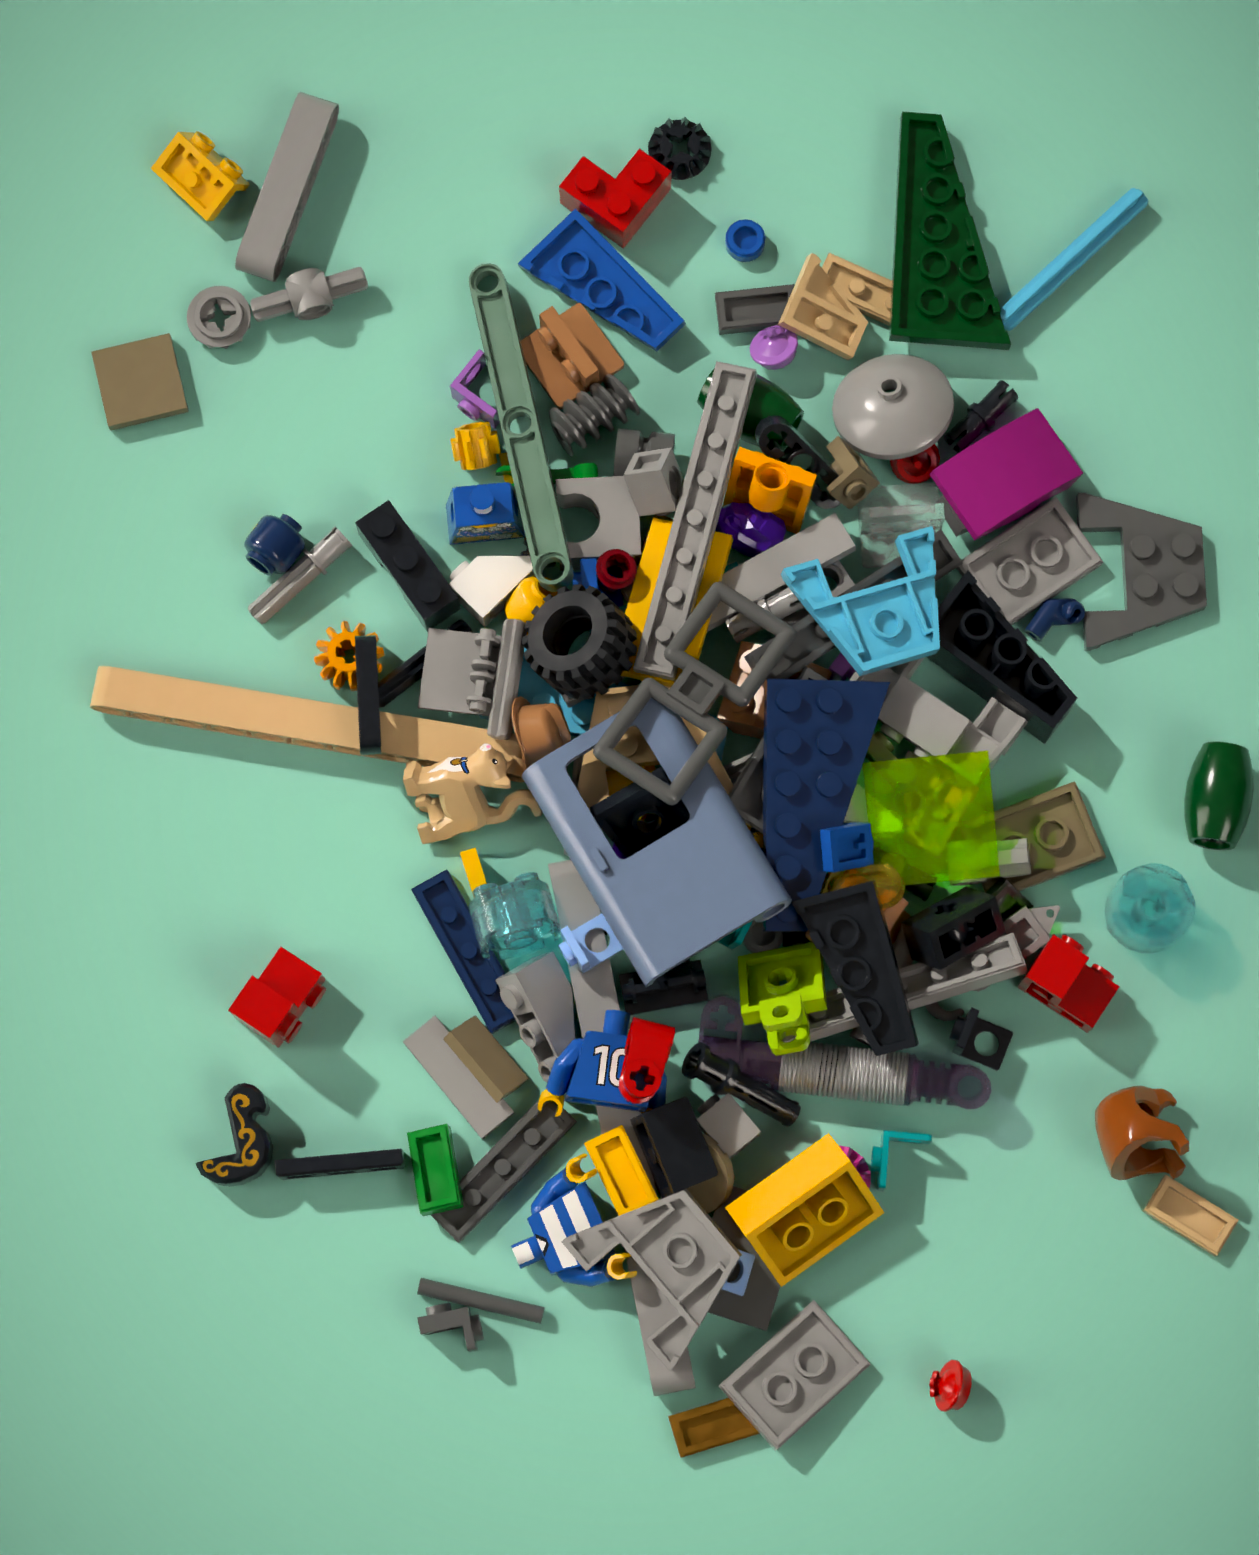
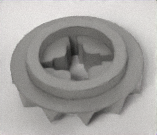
[187,286,251,349]

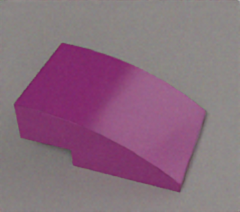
[929,408,1083,541]

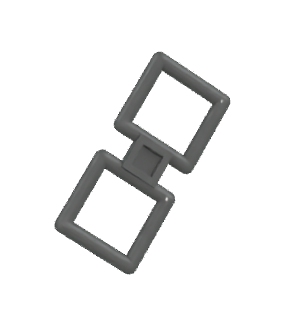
[593,582,797,805]

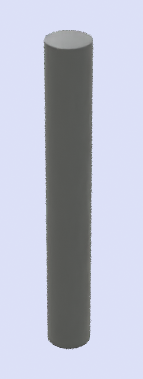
[417,1278,545,1324]

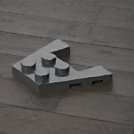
[1076,493,1207,651]

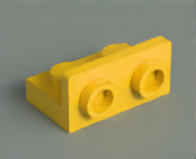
[151,131,250,221]

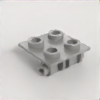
[418,628,501,716]

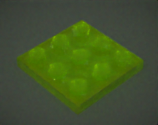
[863,751,1001,888]

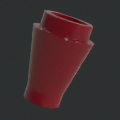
[596,549,637,593]

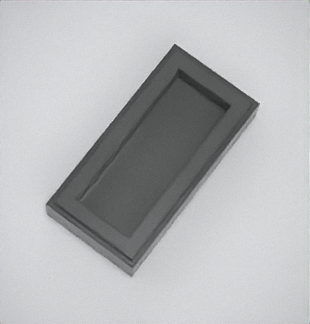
[715,284,795,335]

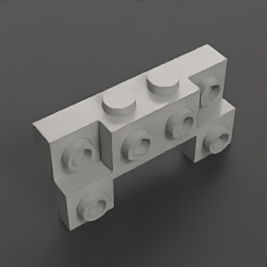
[849,657,1028,788]

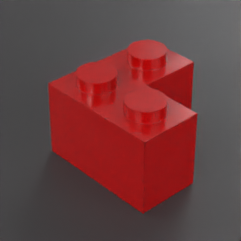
[559,148,672,249]
[1017,934,1120,1033]
[228,946,326,1048]

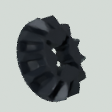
[648,117,712,180]

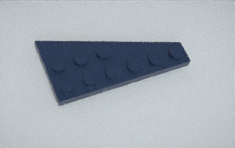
[763,679,890,932]

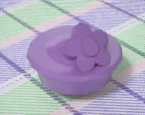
[750,325,798,370]

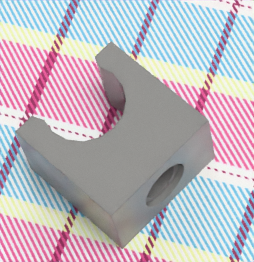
[556,476,641,571]

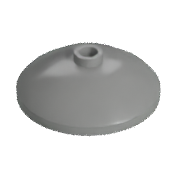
[832,354,954,460]

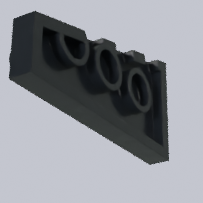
[792,880,919,1056]

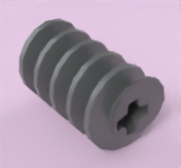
[549,374,640,457]

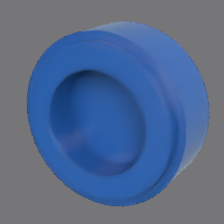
[725,219,765,262]

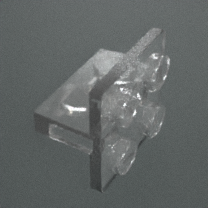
[857,483,945,568]

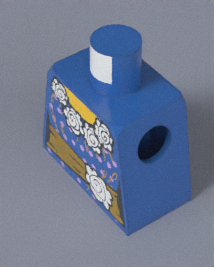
[446,482,526,545]

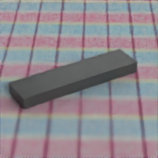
[431,1100,577,1243]

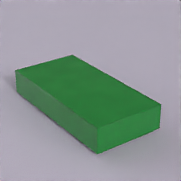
[407,1124,464,1216]

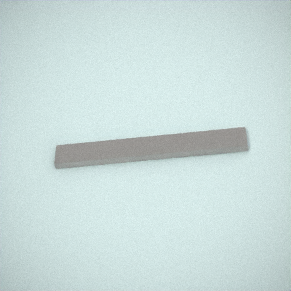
[633,361,757,681]
[561,513,856,708]

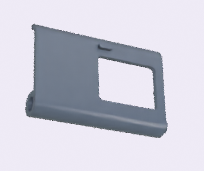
[522,698,792,988]

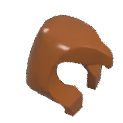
[1095,1086,1189,1180]

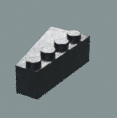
[927,570,1077,744]

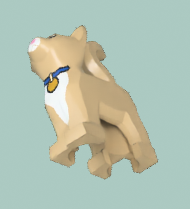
[403,743,543,844]

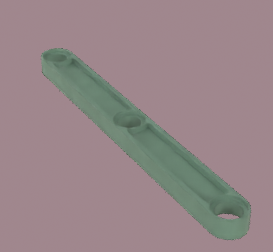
[469,263,573,592]

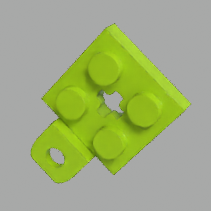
[738,942,827,1056]

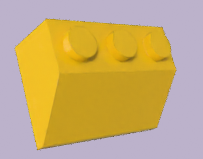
[725,1133,885,1287]

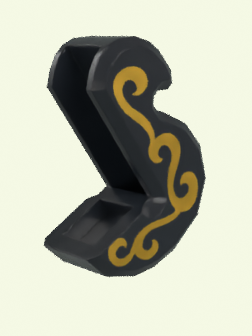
[195,1083,273,1187]

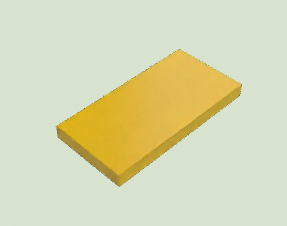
[621,517,733,687]

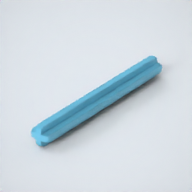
[1000,188,1149,331]

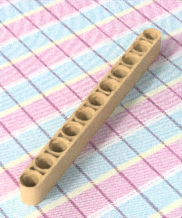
[90,666,525,782]

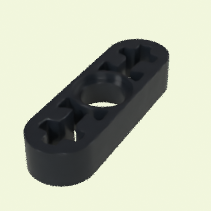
[755,415,841,509]
[355,635,381,755]

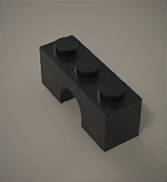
[355,500,461,632]

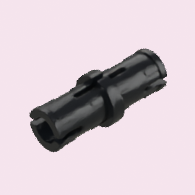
[944,380,1018,453]

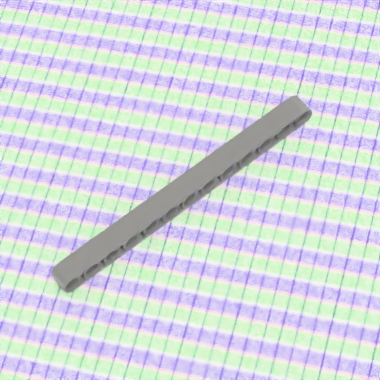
[548,860,696,1396]

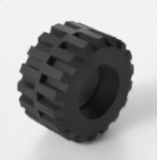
[522,584,637,700]

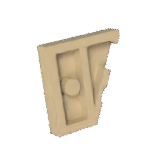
[778,253,868,360]

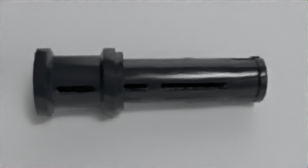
[682,1042,801,1127]

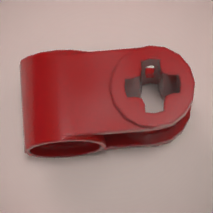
[618,1017,675,1104]

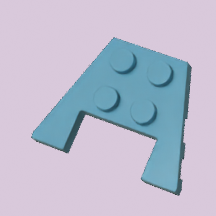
[781,526,940,676]

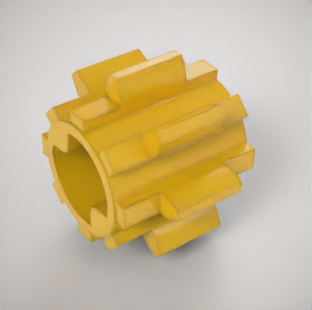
[450,422,501,470]

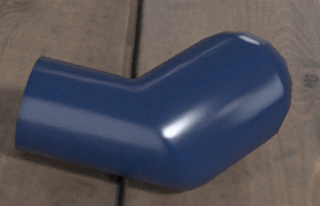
[1024,598,1085,642]

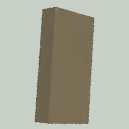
[443,1015,529,1103]

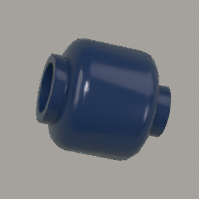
[244,514,305,576]

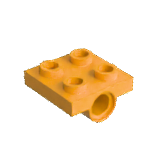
[722,447,817,534]

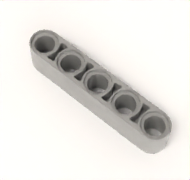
[235,92,339,282]

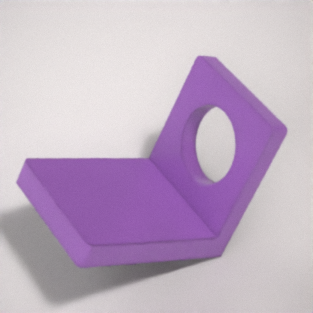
[450,349,500,429]

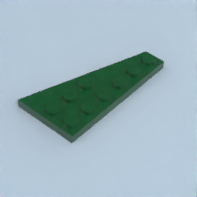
[889,111,1011,350]

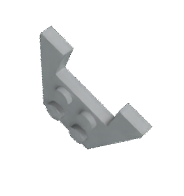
[562,1189,742,1371]

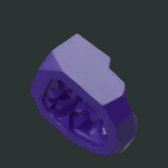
[715,502,786,558]

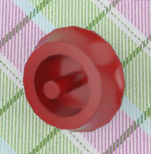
[890,444,940,484]
[929,1359,972,1412]

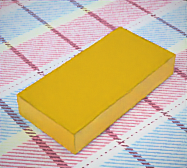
[584,1125,658,1216]

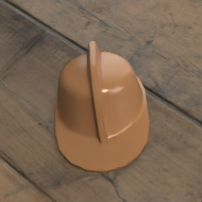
[511,696,571,770]

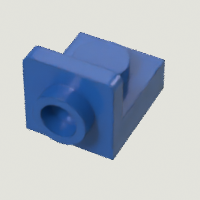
[820,821,874,872]

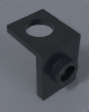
[949,1007,1013,1071]

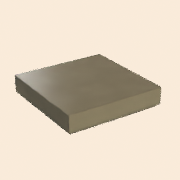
[91,333,189,431]

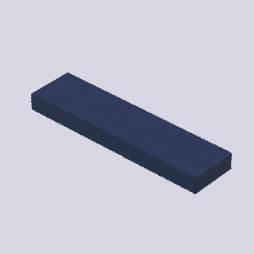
[411,869,516,1034]

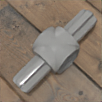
[250,267,368,322]

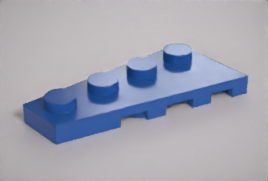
[518,208,686,351]

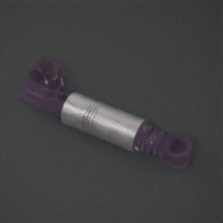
[698,994,991,1109]

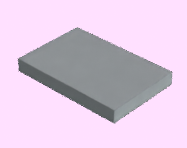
[956,497,1103,625]
[719,1300,870,1451]

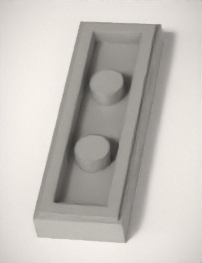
[403,1015,514,1140]

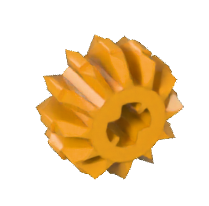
[314,621,385,691]

